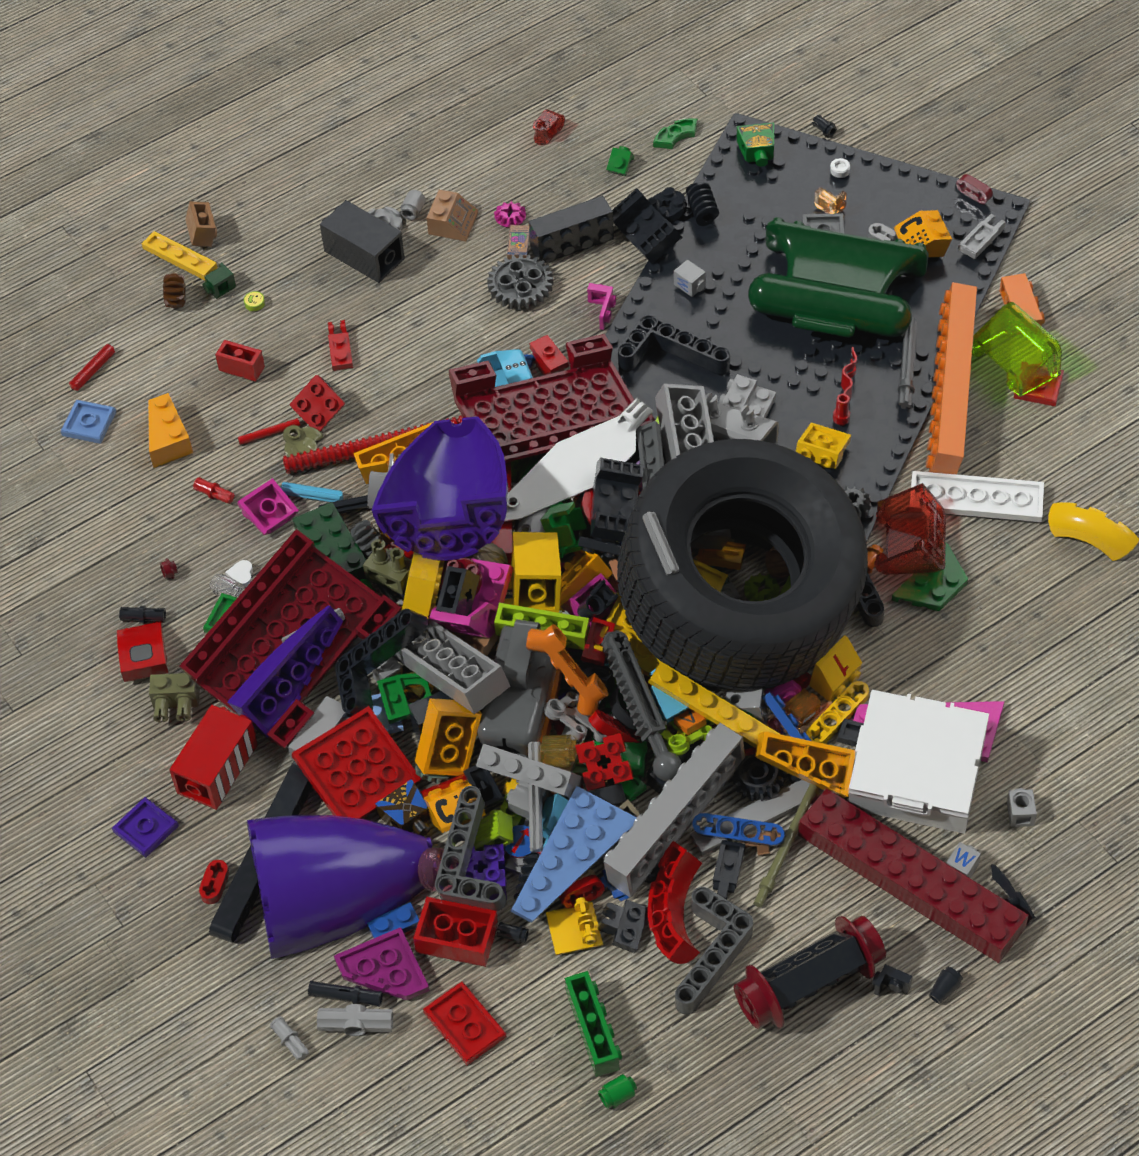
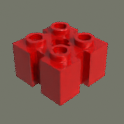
[575,733,634,791]

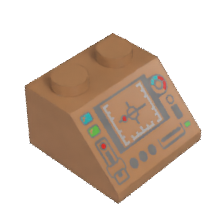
[426,189,478,241]

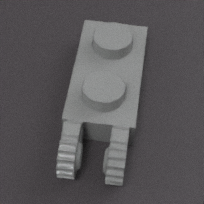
[958,214,1006,259]

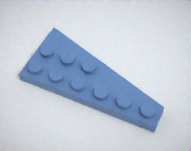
[510,786,637,923]

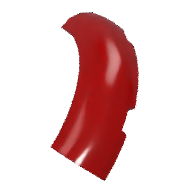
[648,841,702,964]

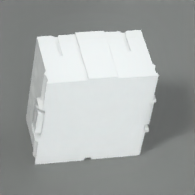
[849,690,989,834]

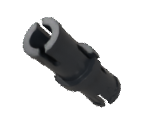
[119,605,166,623]

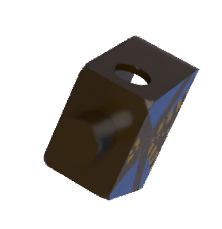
[375,779,430,836]

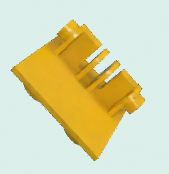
[546,898,603,955]

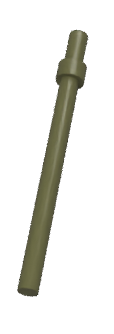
[753,784,818,908]

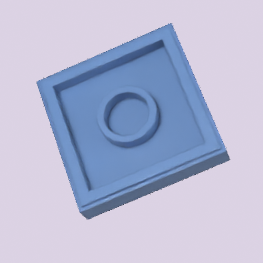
[61,400,116,444]

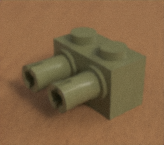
[363,539,412,595]
[149,673,200,722]

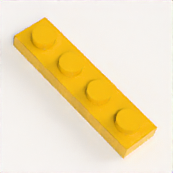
[141,231,218,280]

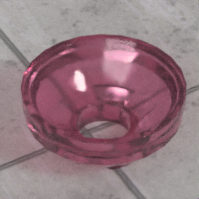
[418,847,454,891]

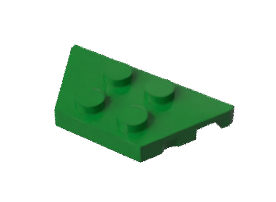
[891,543,968,611]

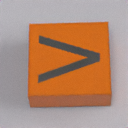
[673,709,707,735]

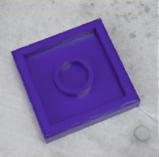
[112,797,179,858]

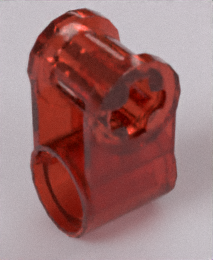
[533,109,565,145]

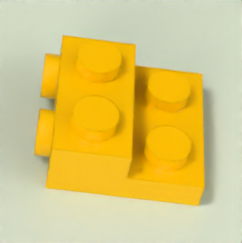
[796,423,851,469]

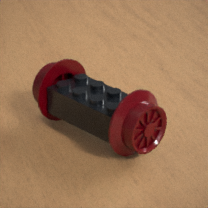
[733,915,886,1029]

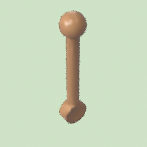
[800,701,833,734]

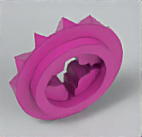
[494,200,526,227]

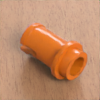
[867,544,883,573]

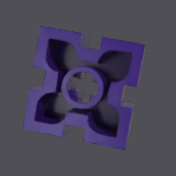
[456,844,507,900]

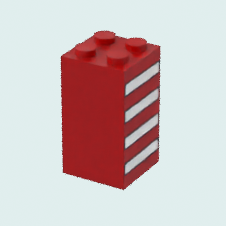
[169,705,258,810]

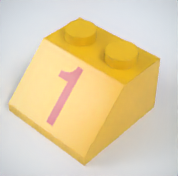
[809,635,862,701]

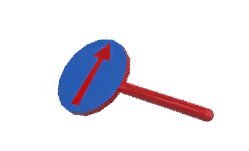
[504,825,541,858]

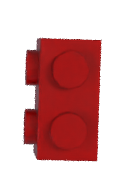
[215,340,265,381]

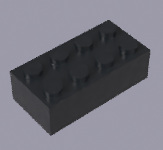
[529,196,614,263]

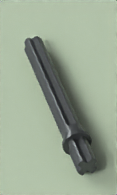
[897,317,917,409]

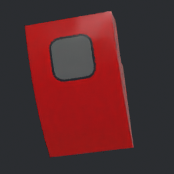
[117,621,169,682]

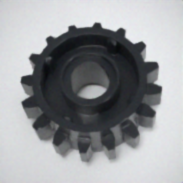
[733,753,785,801]

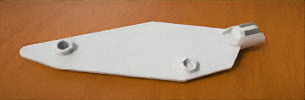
[504,398,653,522]

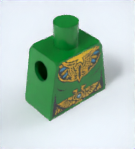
[737,122,774,167]

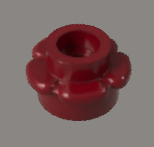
[160,558,178,579]

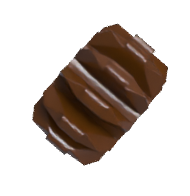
[163,273,186,308]

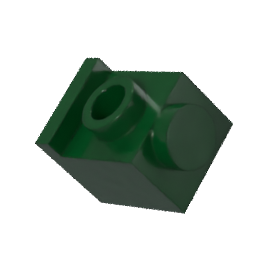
[202,262,236,299]

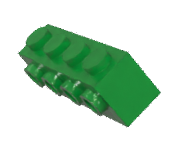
[564,971,623,1077]

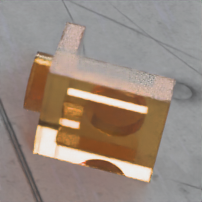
[814,187,847,214]

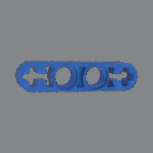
[692,813,785,846]

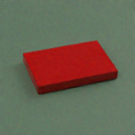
[423,981,507,1066]

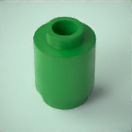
[598,1074,637,1109]

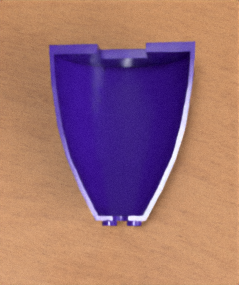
[372,416,508,560]
[247,815,437,959]

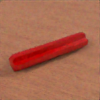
[69,344,115,391]

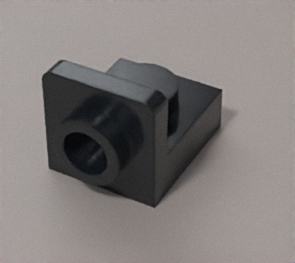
[872,964,912,996]

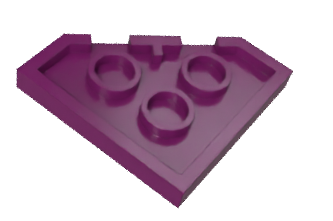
[334,927,430,1000]

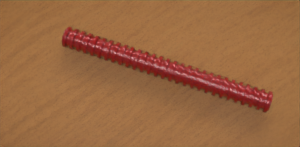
[283,415,463,474]

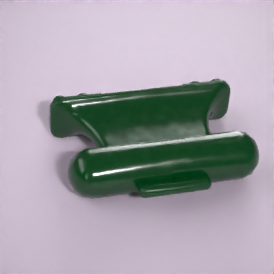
[748,217,928,338]

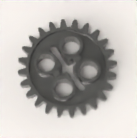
[487,254,553,310]

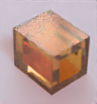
[784,688,821,730]

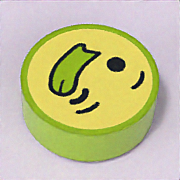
[244,291,265,311]

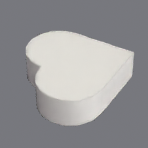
[225,560,253,588]

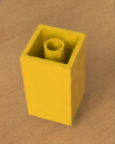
[511,532,561,613]

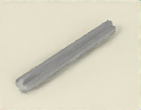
[528,742,543,853]

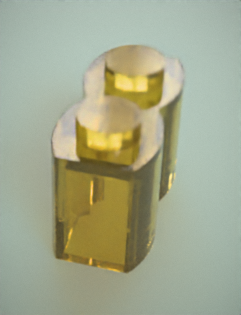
[540,735,577,767]

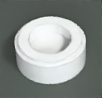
[830,158,850,178]

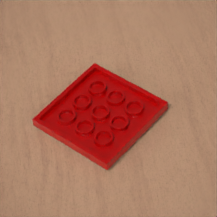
[291,706,422,819]

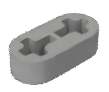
[868,223,898,241]

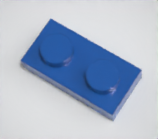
[367,902,419,939]

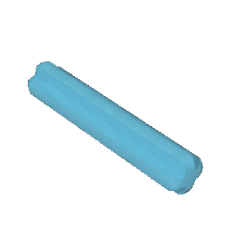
[281,482,343,502]

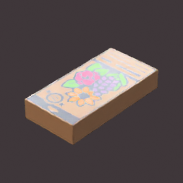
[507,225,530,260]

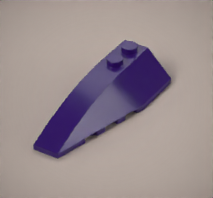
[227,605,343,737]

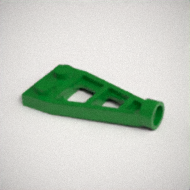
[377,673,434,724]

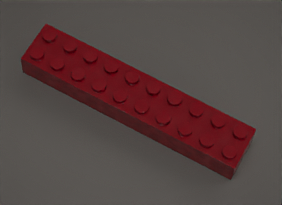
[798,788,1028,963]

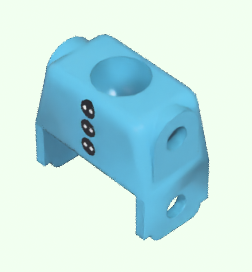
[477,349,533,387]

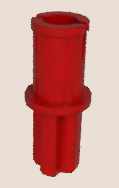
[193,477,235,504]

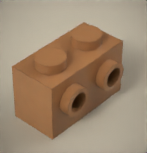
[185,201,217,247]

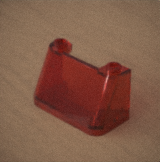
[874,483,946,575]

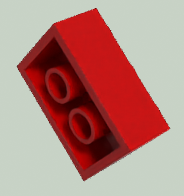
[413,896,498,967]

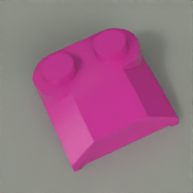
[237,478,299,535]

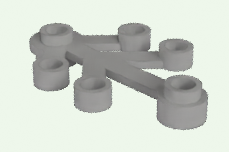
[543,691,630,743]

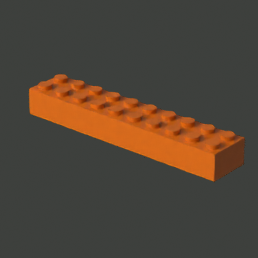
[926,282,977,475]

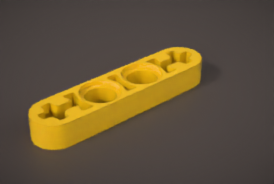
[806,681,869,744]

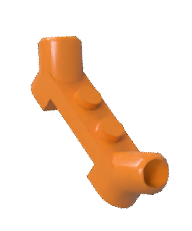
[526,624,608,716]

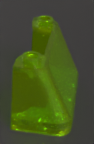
[972,302,1062,397]

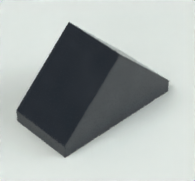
[463,765,504,809]

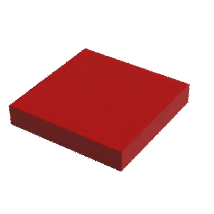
[1014,362,1064,407]

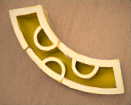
[1048,502,1139,561]

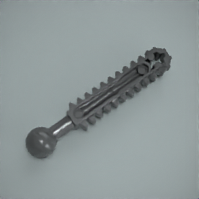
[601,630,682,781]

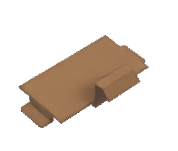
[741,831,781,856]

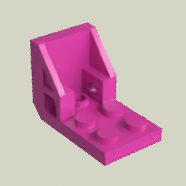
[429,559,514,638]

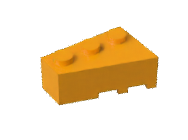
[148,393,193,468]
[560,550,613,612]

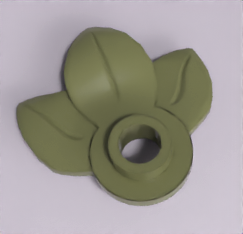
[283,425,323,457]

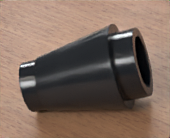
[929,966,963,1004]

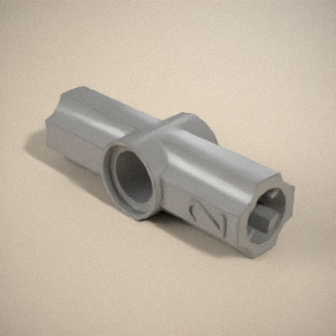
[317,1004,393,1036]

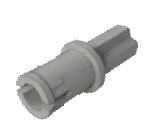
[270,1016,309,1060]

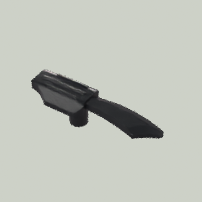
[991,864,1036,925]

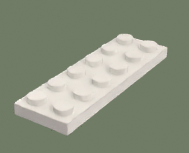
[909,471,1044,522]

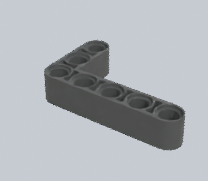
[435,786,507,911]
[675,887,753,1015]

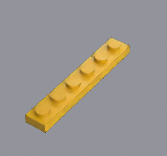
[648,661,780,748]

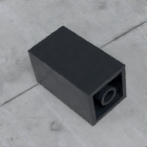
[320,200,405,283]

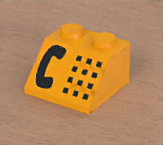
[894,210,952,257]
[423,779,486,833]

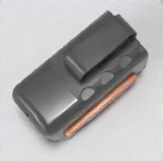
[477,619,563,758]

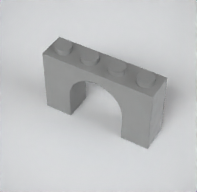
[476,744,584,797]

